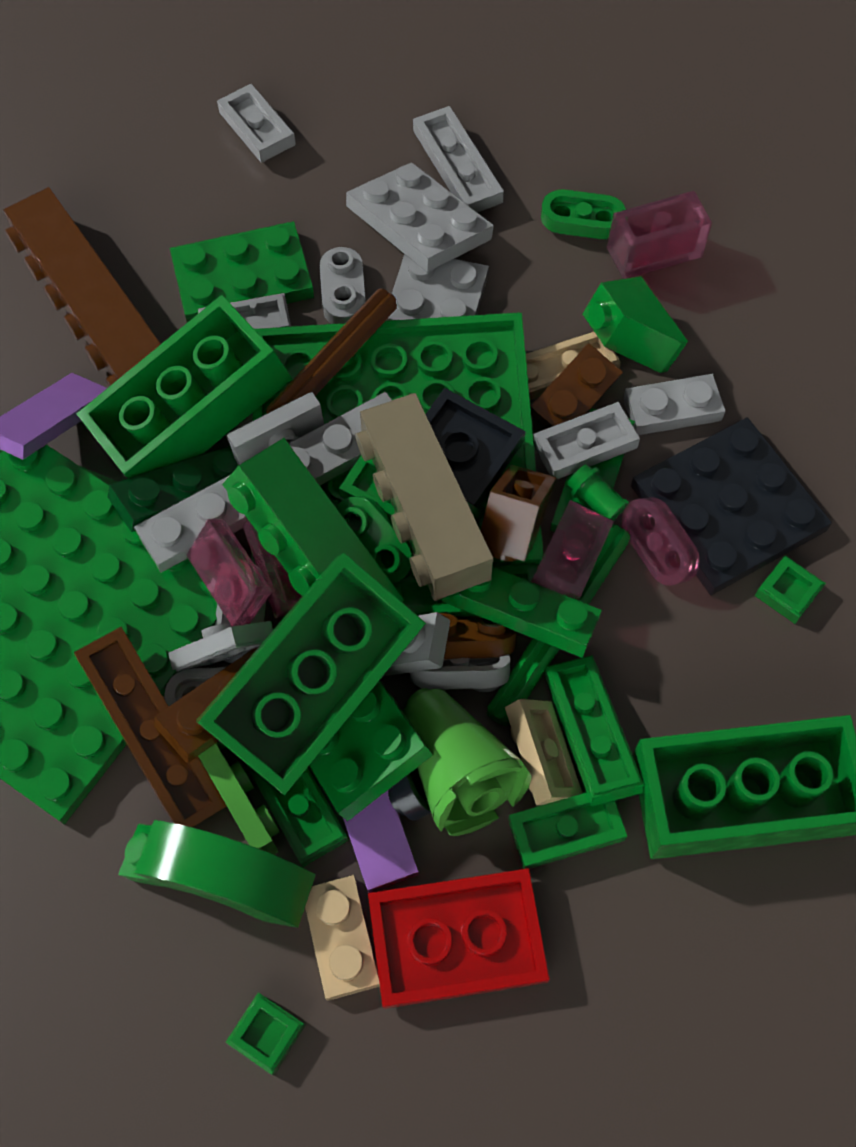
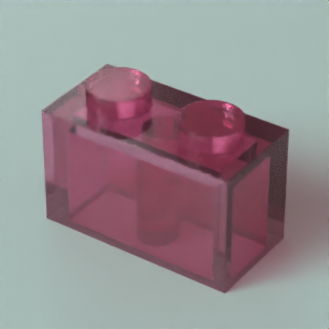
[607,191,712,279]

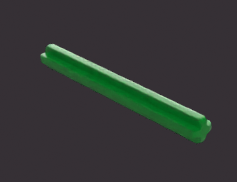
[487,524,630,727]

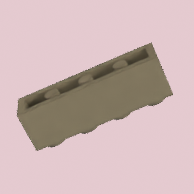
[355,393,493,601]

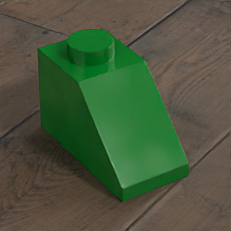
[582,276,688,373]

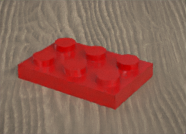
[368,868,549,1009]

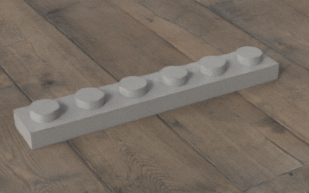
[134,392,392,573]

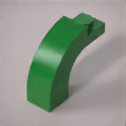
[118,820,316,928]

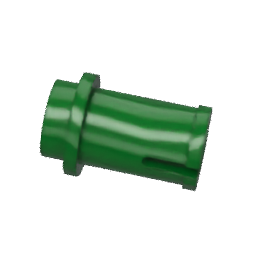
[567,464,629,525]

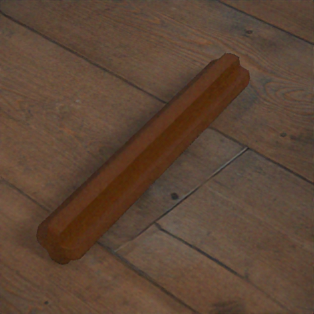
[266,288,397,414]

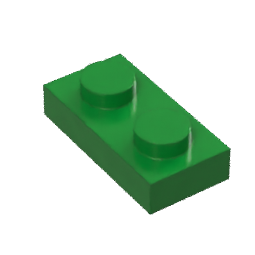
[508,792,627,869]

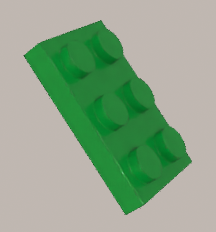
[169,221,314,323]
[309,680,433,822]

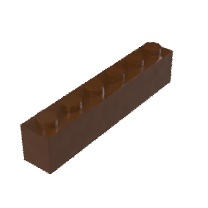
[3,187,161,386]

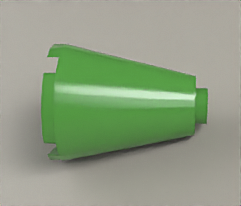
[403,688,532,836]

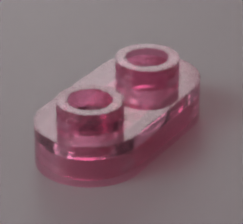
[622,497,700,586]

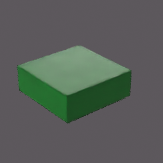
[755,556,826,624]
[225,992,306,1076]

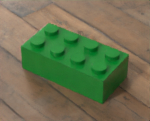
[76,295,293,478]
[196,552,426,795]
[632,715,856,859]

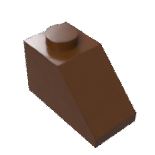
[481,464,557,561]

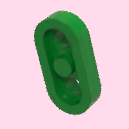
[541,189,626,239]
[336,496,414,583]

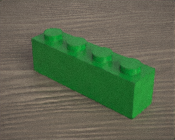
[222,438,404,602]

